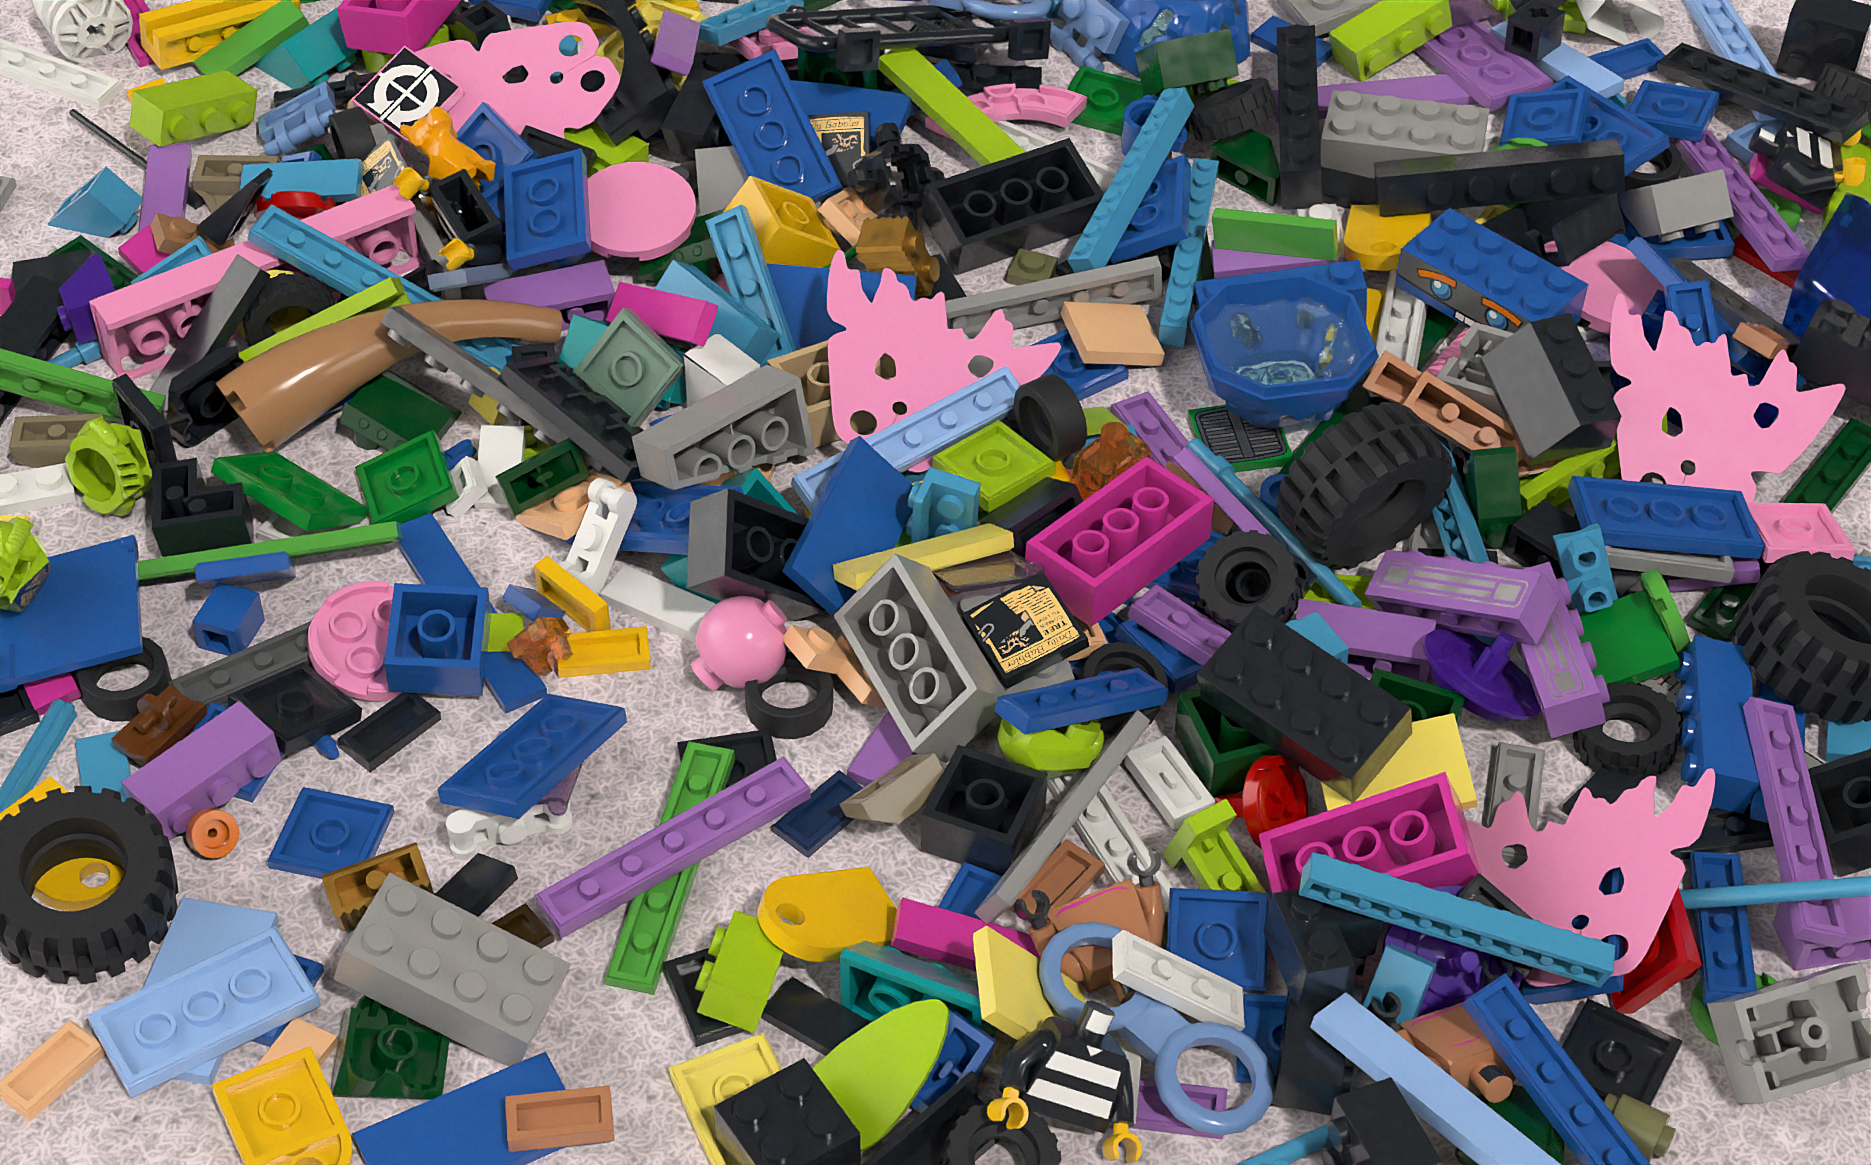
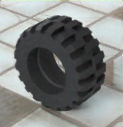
[1277,402,1453,570]
[1736,551,1871,724]
[0,786,179,984]

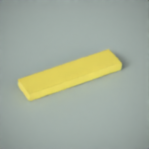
[833,523,1014,591]

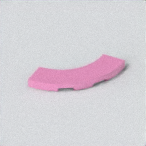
[925,83,1087,140]

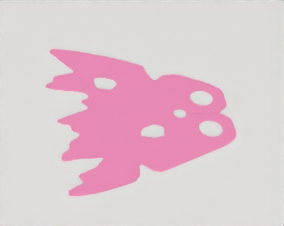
[415,22,620,139]
[827,250,1061,473]
[1610,293,1846,503]
[1466,768,1715,987]

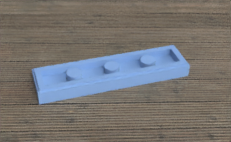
[1490,20,1625,99]

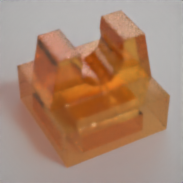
[506,617,573,676]

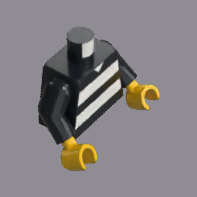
[1748,123,1867,210]
[392,167,505,271]
[987,1000,1142,1163]

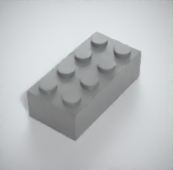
[1320,90,1489,179]
[833,553,1007,763]
[334,872,571,1067]

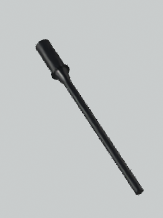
[69,109,206,210]

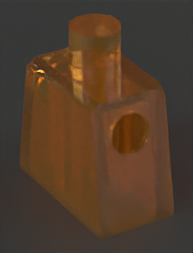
[1070,422,1151,501]

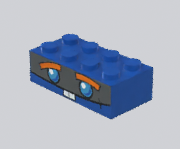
[1395,208,1589,333]

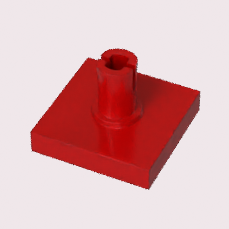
[1610,887,1702,1014]

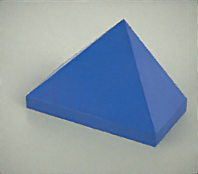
[910,1011,997,1113]

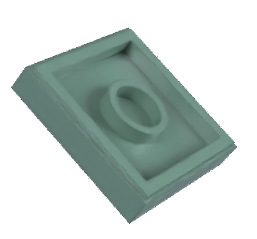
[573,308,685,427]

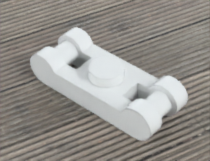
[559,477,637,596]
[446,785,573,860]

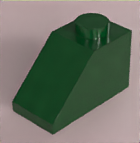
[1210,129,1280,207]
[1464,446,1522,548]

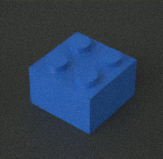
[384,583,491,696]

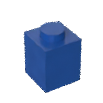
[192,582,265,656]

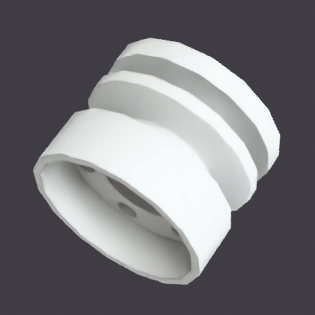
[33,0,133,63]

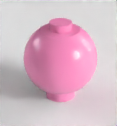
[691,596,788,691]

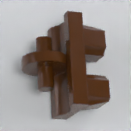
[111,685,208,767]

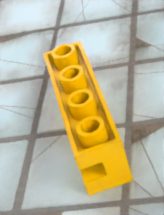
[139,0,301,70]

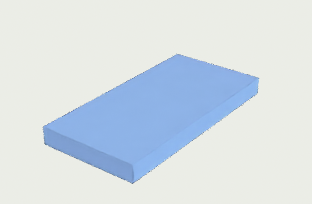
[113,897,279,1085]
[87,926,321,1098]

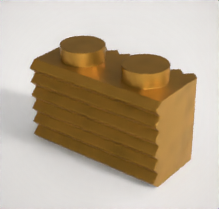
[856,216,940,296]
[321,842,434,932]

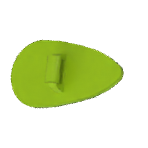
[813,999,950,1152]

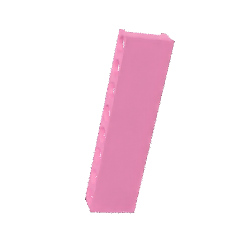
[89,185,424,380]

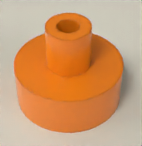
[186,808,239,859]

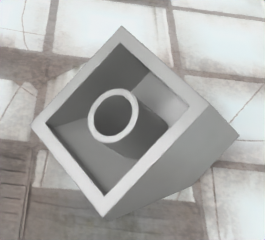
[1617,169,1734,242]

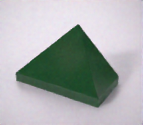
[495,438,591,516]

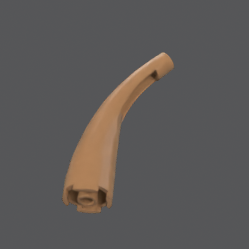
[215,299,562,453]

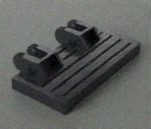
[498,355,644,483]

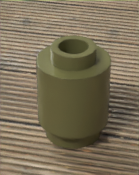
[1604,1093,1676,1163]

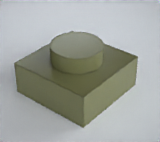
[1007,248,1058,286]

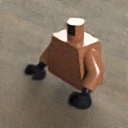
[1014,848,1165,1004]
[1367,958,1516,1103]

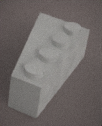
[632,365,816,490]

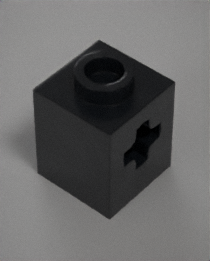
[1504,0,1566,63]

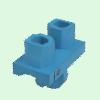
[1553,523,1618,613]

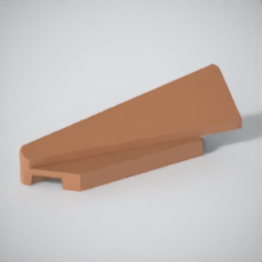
[1361,350,1566,478]

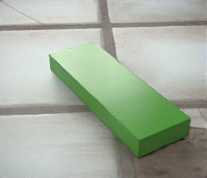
[193,0,310,76]
[1212,208,1339,261]

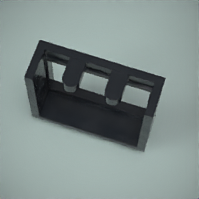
[1481,193,1626,267]

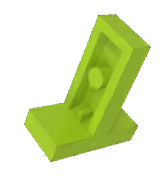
[1162,799,1271,906]

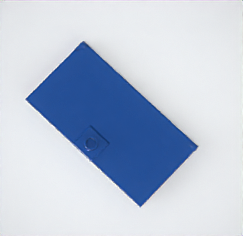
[0,535,143,693]

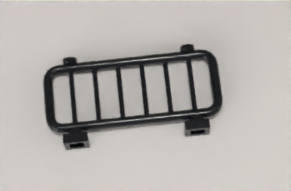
[766,2,1051,72]

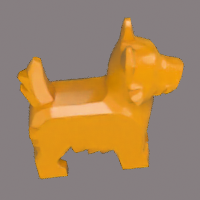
[400,107,496,226]

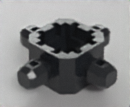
[847,123,945,231]

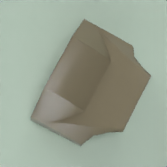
[192,155,280,214]
[9,413,105,468]
[839,753,943,824]

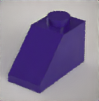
[56,253,115,345]

